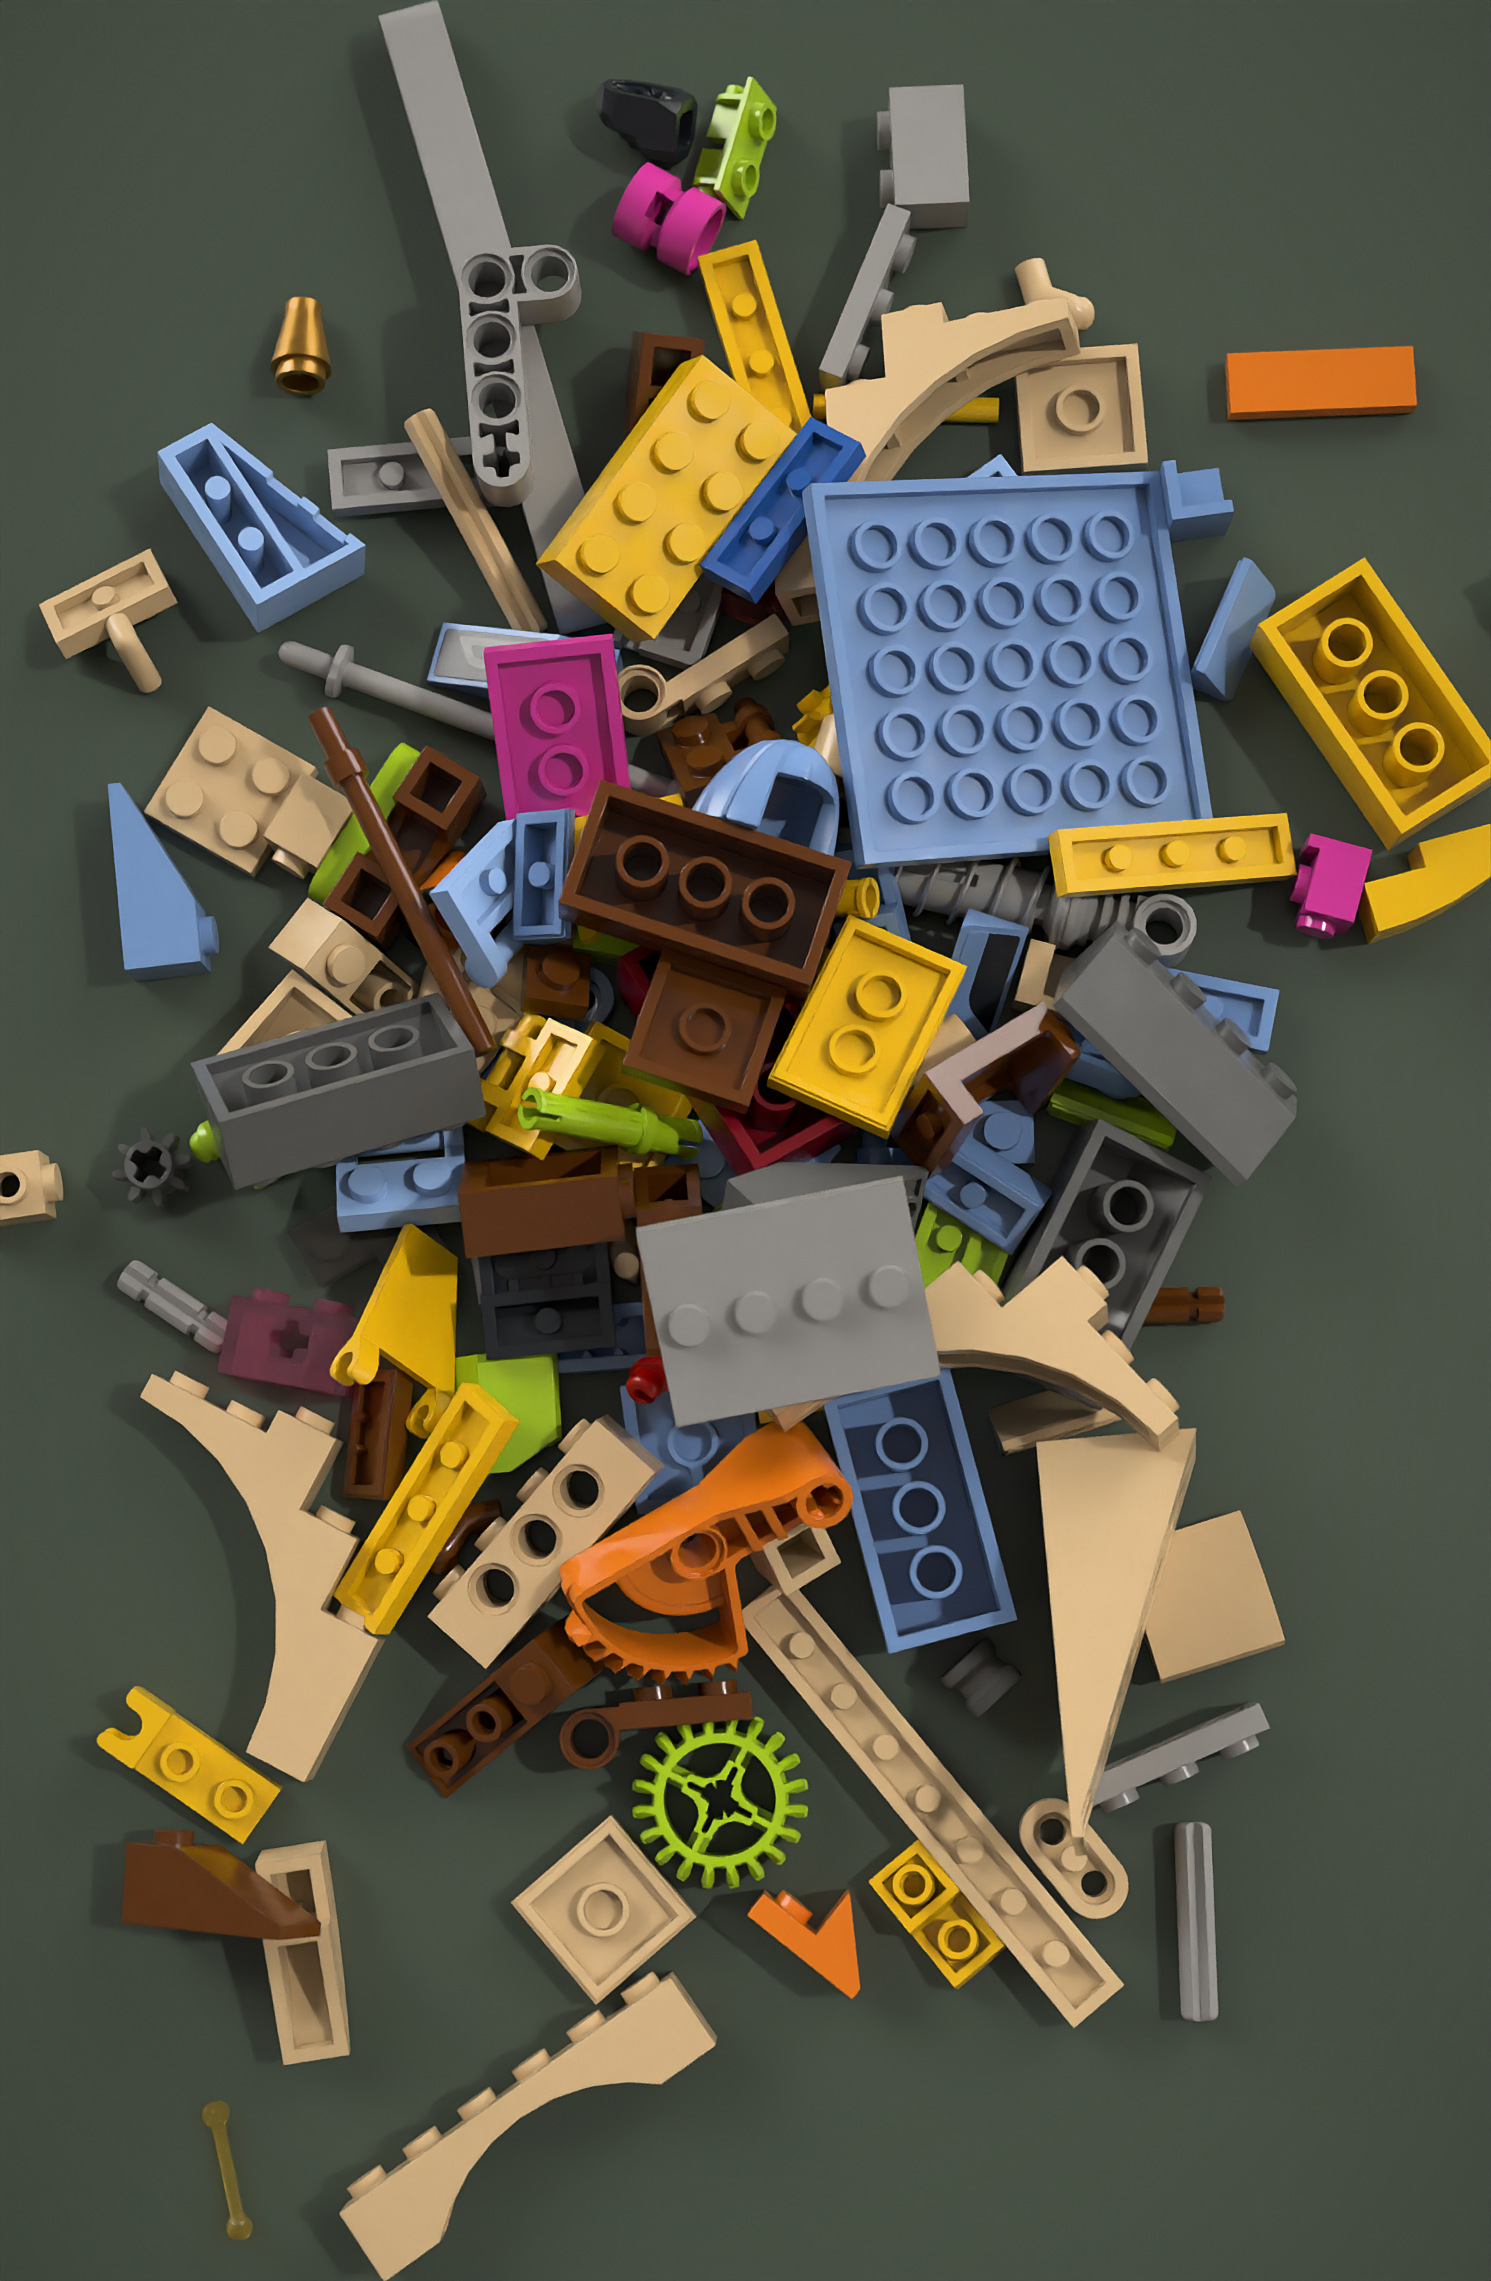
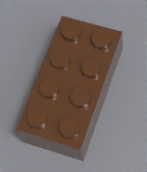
[558,779,852,1000]

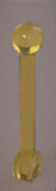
[202,2100,252,2241]

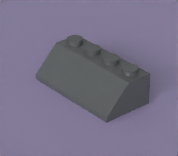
[1052,920,1297,1188]
[190,992,487,1190]
[1000,1119,1213,1411]

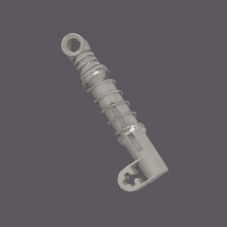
[836,825,1197,968]

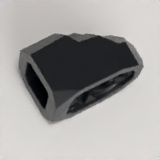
[595,79,698,163]

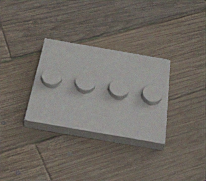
[636,1176,941,1427]

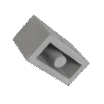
[877,84,970,229]

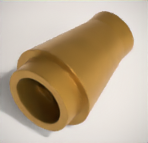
[270,297,332,396]

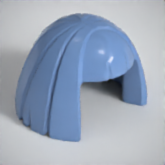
[692,739,839,856]

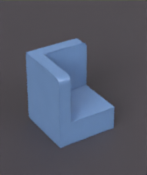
[1159,460,1234,543]

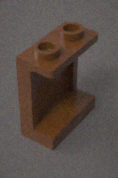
[889,1002,1081,1180]

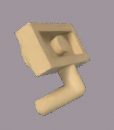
[39,549,178,693]

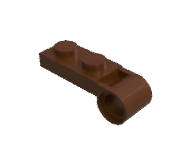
[559,1679,754,1769]

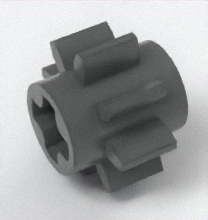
[112,1128,196,1209]

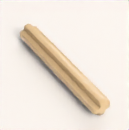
[404,408,547,633]

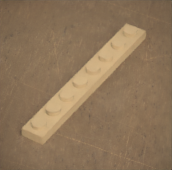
[742,1585,1124,2028]

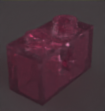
[217,1288,360,1399]

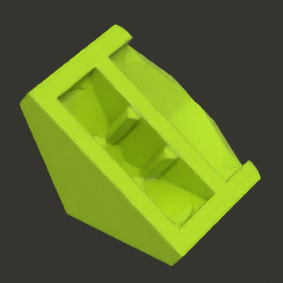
[455,1353,562,1474]

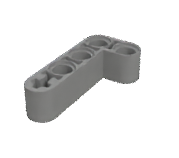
[458,245,582,507]

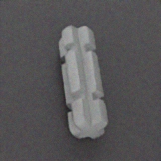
[117,1260,235,1353]

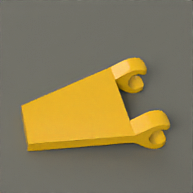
[330,1223,458,1439]

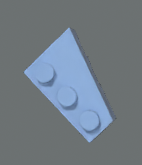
[157,423,366,633]

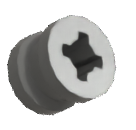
[940,1636,1023,1718]

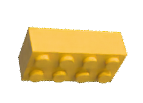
[535,355,797,642]
[1248,557,1491,851]

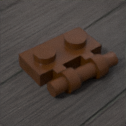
[656,697,783,809]

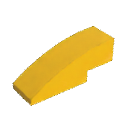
[1358,824,1491,944]

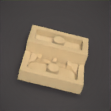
[1144,1510,1285,1684]

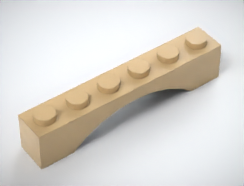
[339,1971,717,2281]

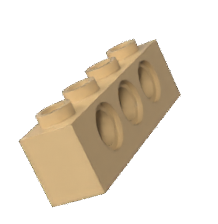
[427,1414,665,1669]

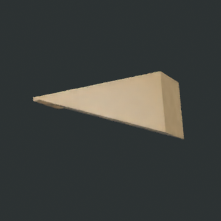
[1036,1428,1196,1856]

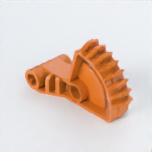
[559,1420,853,1685]

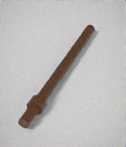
[308,707,497,1058]

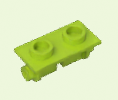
[690,77,777,220]

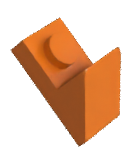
[747,1888,860,1999]

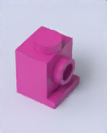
[1290,834,1373,939]

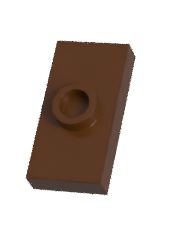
[343,1369,414,1501]

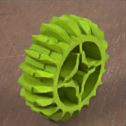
[632,1716,808,1889]

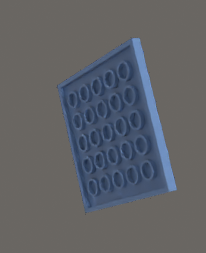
[802,471,1213,870]

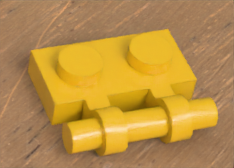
[466,1012,607,1161]

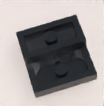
[478,1242,617,1360]

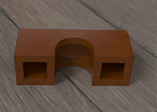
[323,745,487,952]

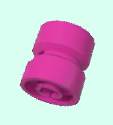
[612,162,726,276]

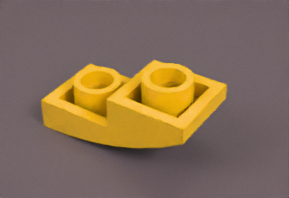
[868,1839,1007,1990]

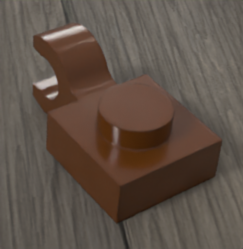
[520,923,591,1021]

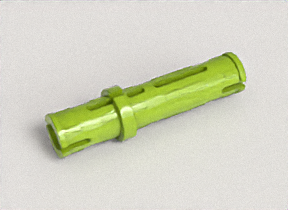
[518,1087,703,1160]

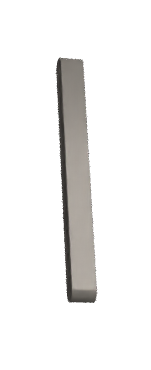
[378,0,608,636]

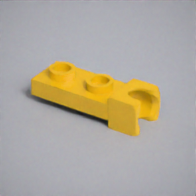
[96,1686,283,1844]

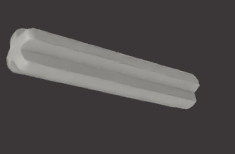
[1174,1822,1218,2022]

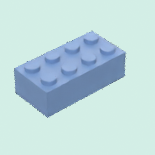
[823,1368,1017,1654]

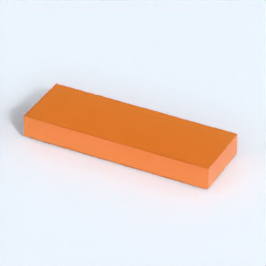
[1225,346,1417,420]

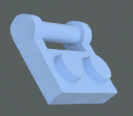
[429,819,524,988]
[336,1126,466,1233]

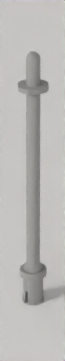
[278,641,687,808]

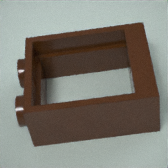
[458,1145,637,1258]

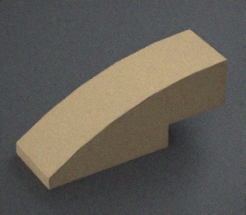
[255,1840,350,2065]

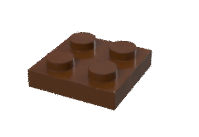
[621,948,788,1115]

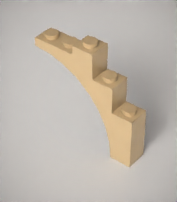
[775,297,1081,626]
[765,1256,1180,1452]
[140,1370,386,1782]

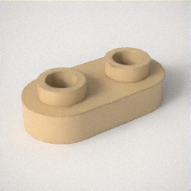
[1019,1798,1129,1919]

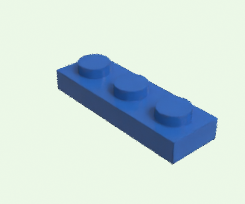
[700,417,866,605]

